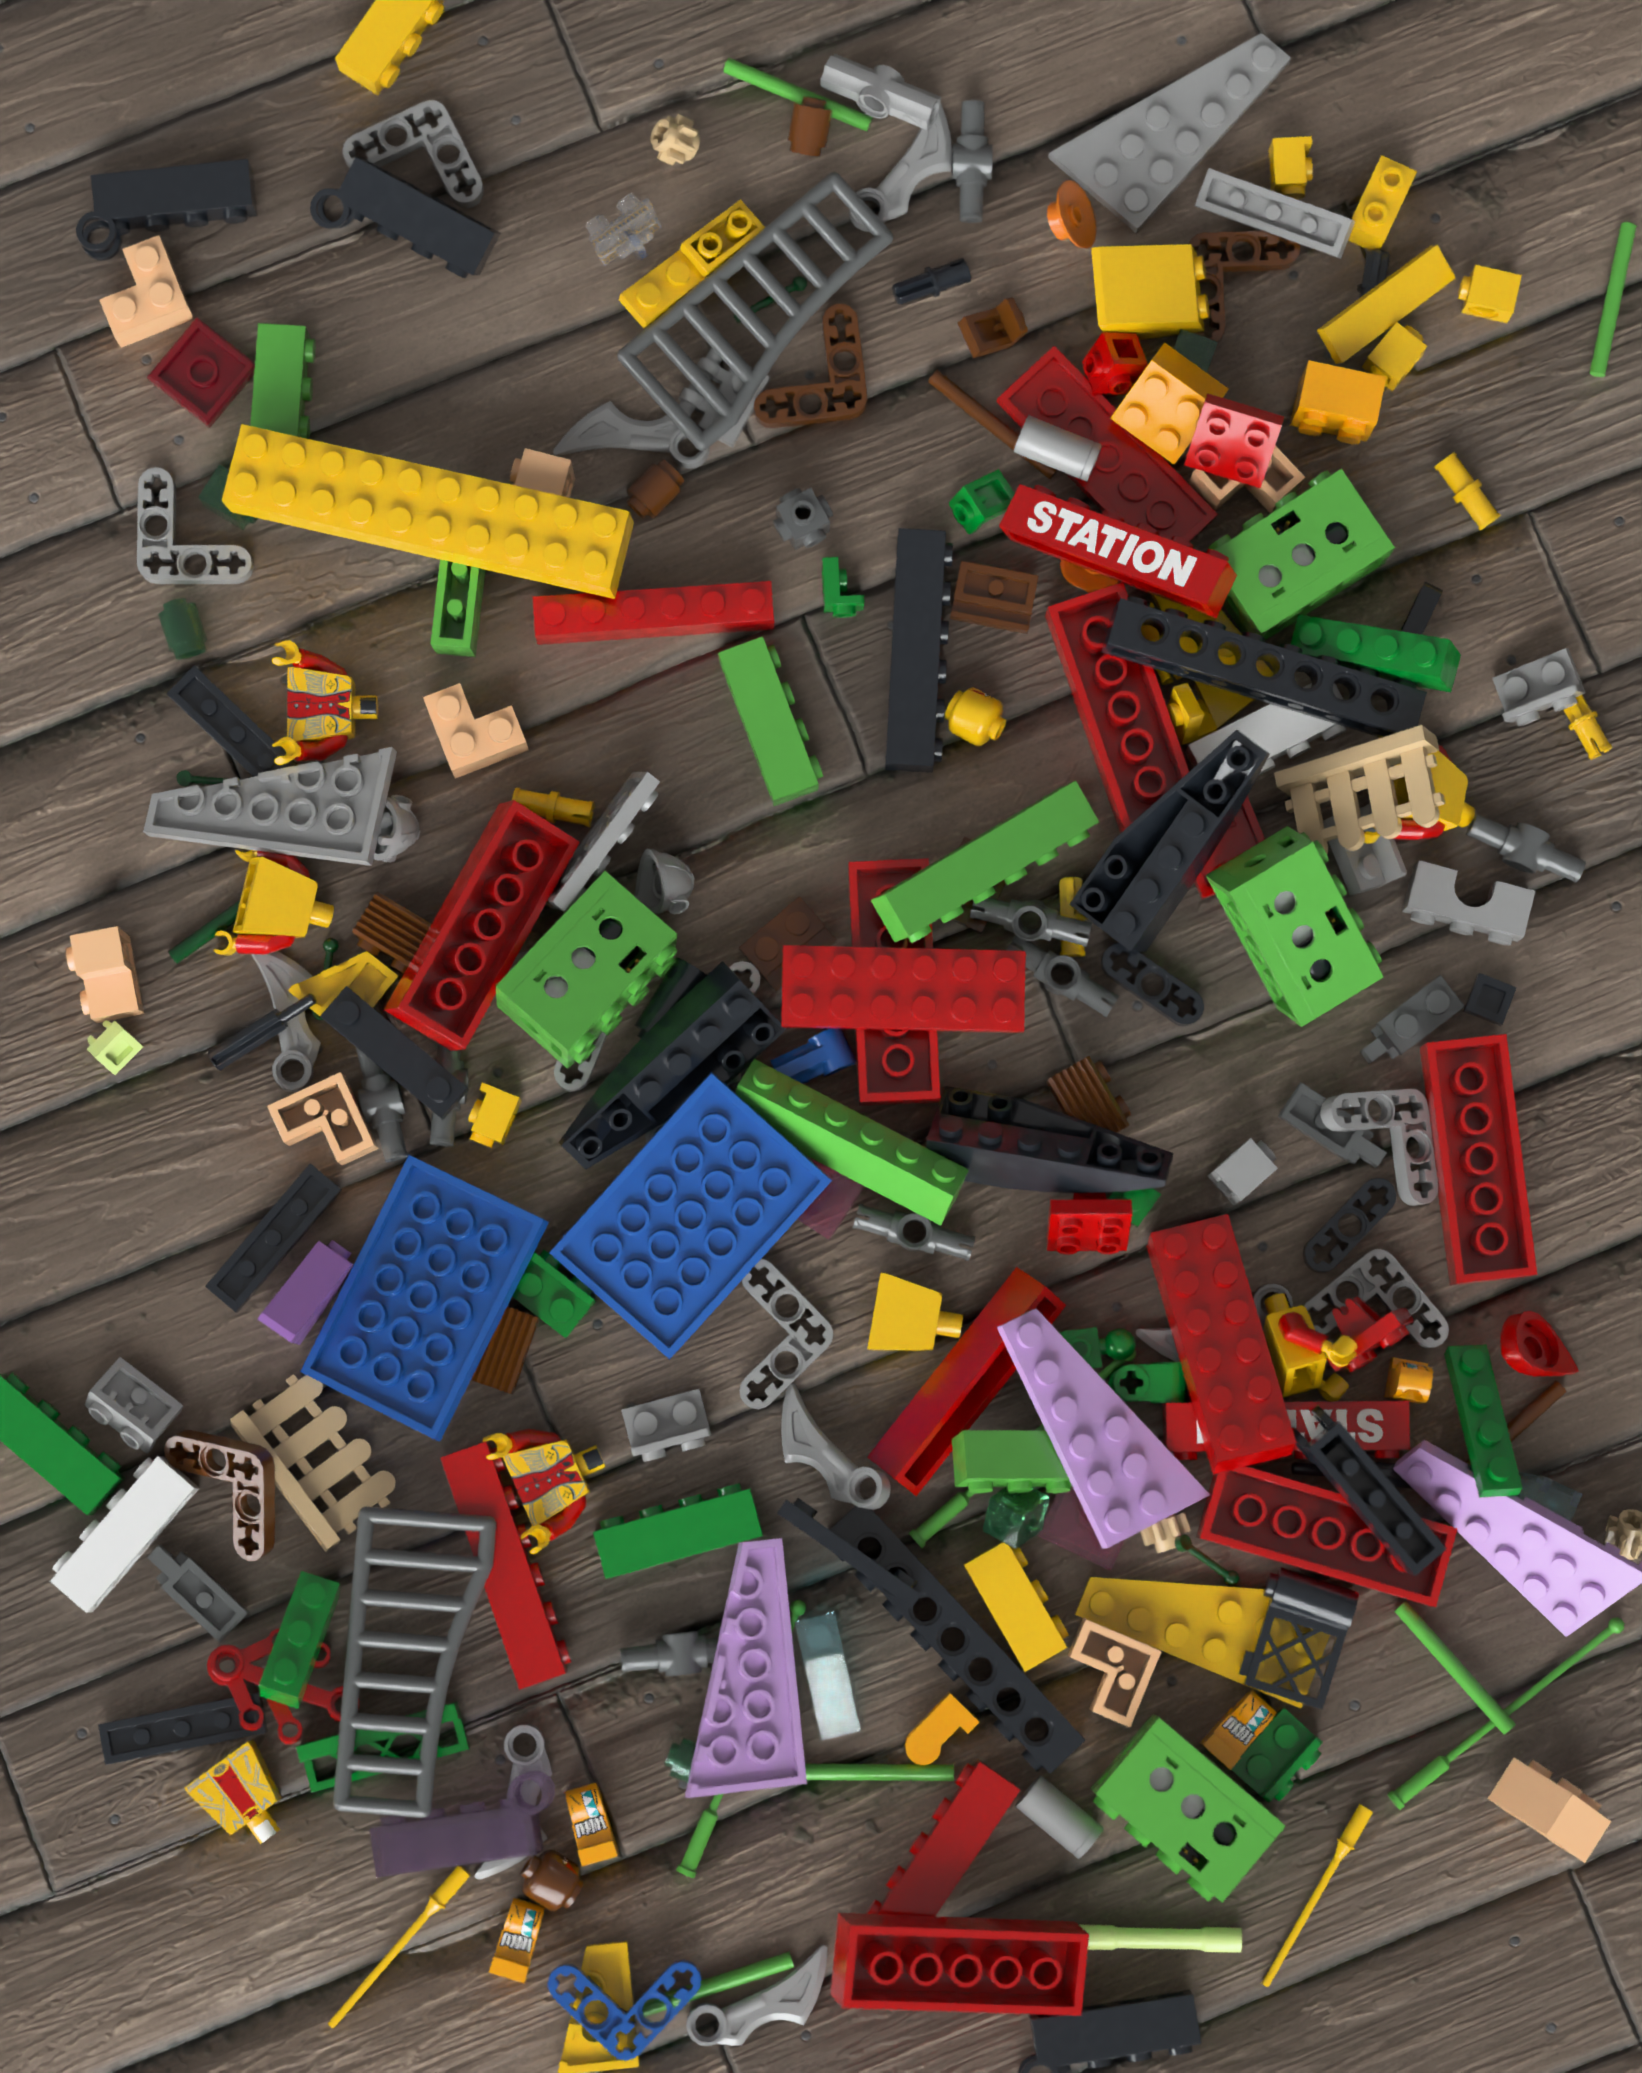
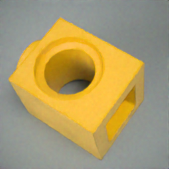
[1458,265,1522,323]
[1362,322,1427,392]

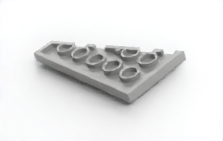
[1048,33,1291,233]
[143,747,397,866]

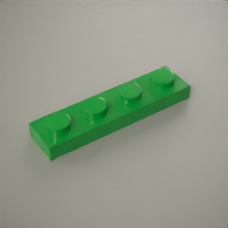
[1444,1344,1522,1498]

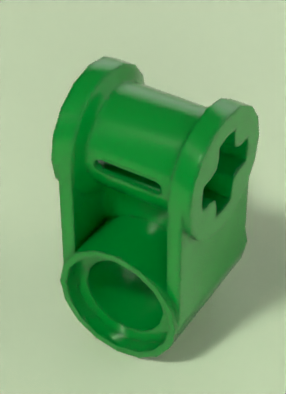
[1108,1362,1187,1403]

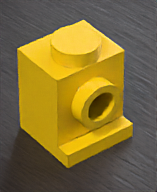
[1268,136,1313,199]
[468,1082,522,1148]

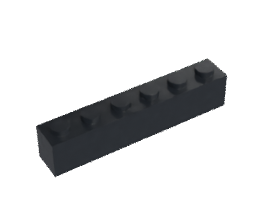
[885,528,953,772]

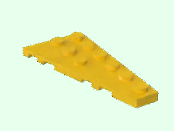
[1075,1577,1330,1708]

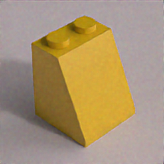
[1091,244,1209,340]

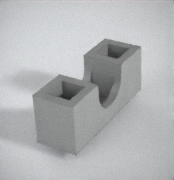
[1402,860,1535,946]

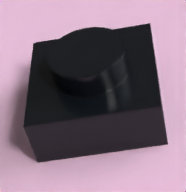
[1463,973,1517,1026]

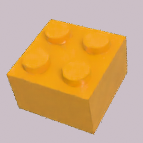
[1110,342,1228,465]
[1290,360,1387,444]

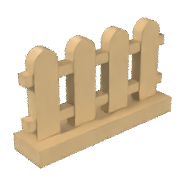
[1274,725,1445,854]
[230,1374,396,1553]

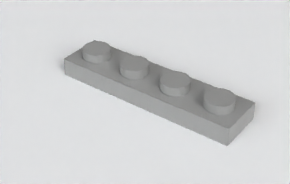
[1195,168,1355,259]

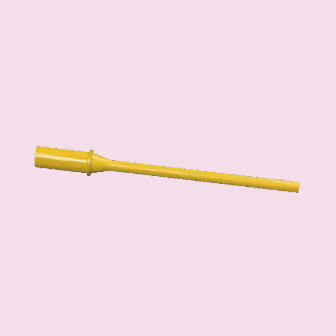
[1262,1804,1373,1987]
[328,1864,471,2028]

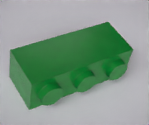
[259,1571,340,1709]

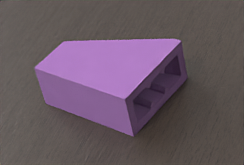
[258,1240,354,1345]

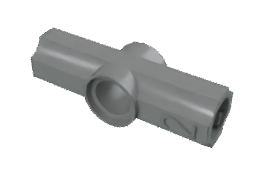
[821,54,941,130]

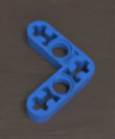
[548,1960,702,2061]

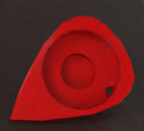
[1500,1311,1579,1377]

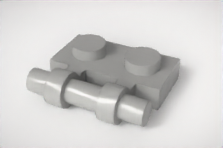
[678,347,770,448]

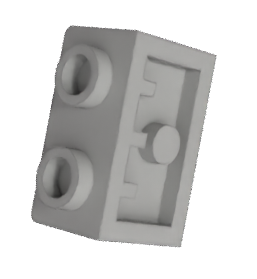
[1492,648,1586,727]
[1323,804,1407,896]
[85,1357,183,1454]
[621,1389,712,1462]

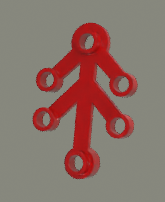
[207,1628,359,1745]

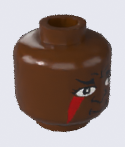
[520,1849,584,1911]

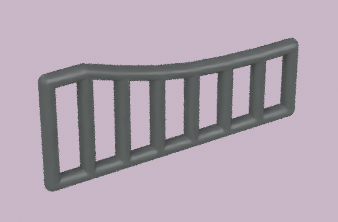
[617,172,893,451]
[333,1507,497,1818]

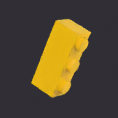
[335,0,444,96]
[963,1540,1069,1672]

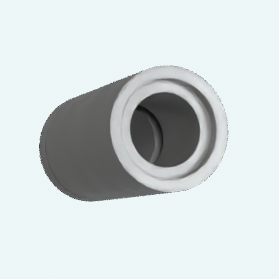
[1014,415,1102,482]
[1015,1775,1104,1859]

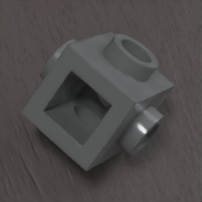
[773,488,833,550]

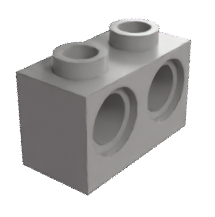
[1207,1138,1278,1206]

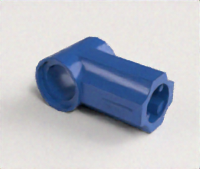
[770,1028,857,1084]

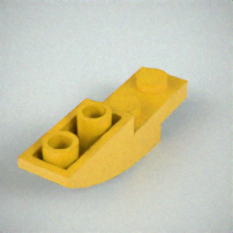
[619,199,765,329]

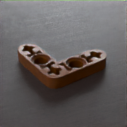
[1188,231,1301,349]
[754,304,867,428]
[164,1430,275,1561]

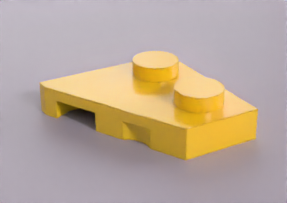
[288,951,399,1016]

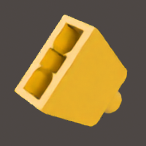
[867,1273,963,1351]

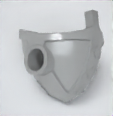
[374,795,421,863]
[635,848,695,915]

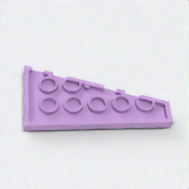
[997,1309,1210,1549]
[1393,1440,1642,1637]
[685,1538,807,1798]

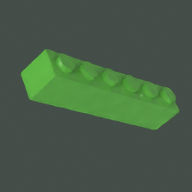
[871,780,1099,943]
[735,1059,969,1226]

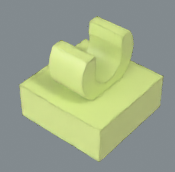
[87,1020,143,1075]

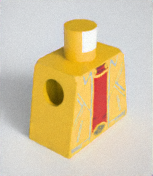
[184,1739,282,1844]

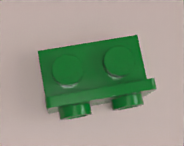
[512,1249,596,1339]
[1231,1707,1323,1803]

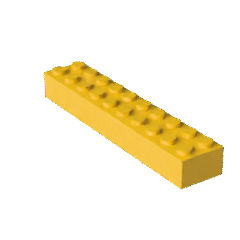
[221,424,634,599]

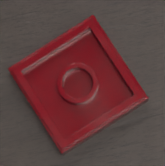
[147,317,255,429]

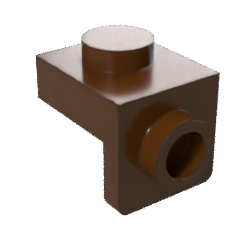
[957,297,1028,358]

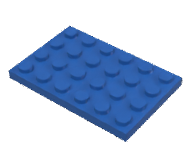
[549,1071,832,1359]
[300,1155,549,1442]

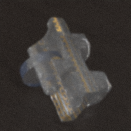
[586,193,662,266]

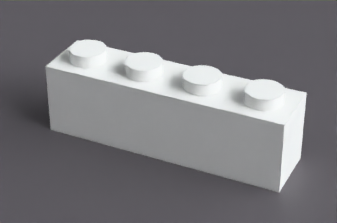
[1185,683,1346,775]
[50,1456,200,1613]

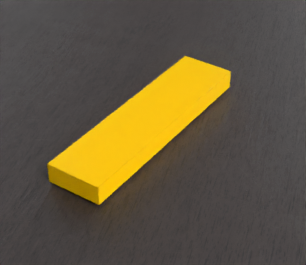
[1317,245,1456,364]

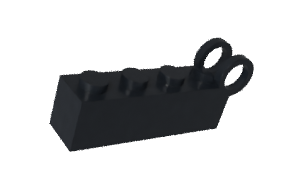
[310,157,501,279]
[76,159,257,261]
[1292,1405,1447,1576]
[1018,1990,1201,2073]

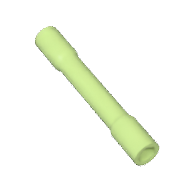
[1079,1925,1242,1953]

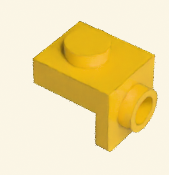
[1166,683,1218,745]

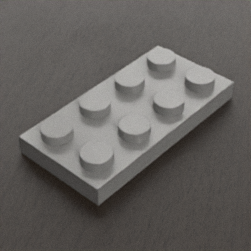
[546,772,660,911]

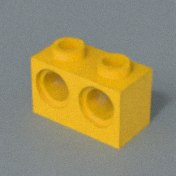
[1348,155,1417,250]

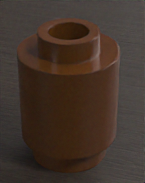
[788,96,833,157]
[626,459,685,518]

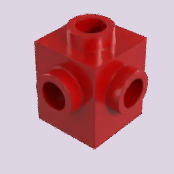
[1082,332,1148,395]

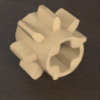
[651,114,700,166]
[1604,1509,1642,1560]
[1140,1512,1191,1553]

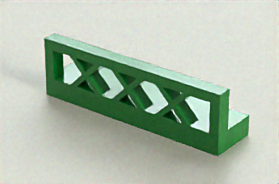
[296,1701,470,1793]

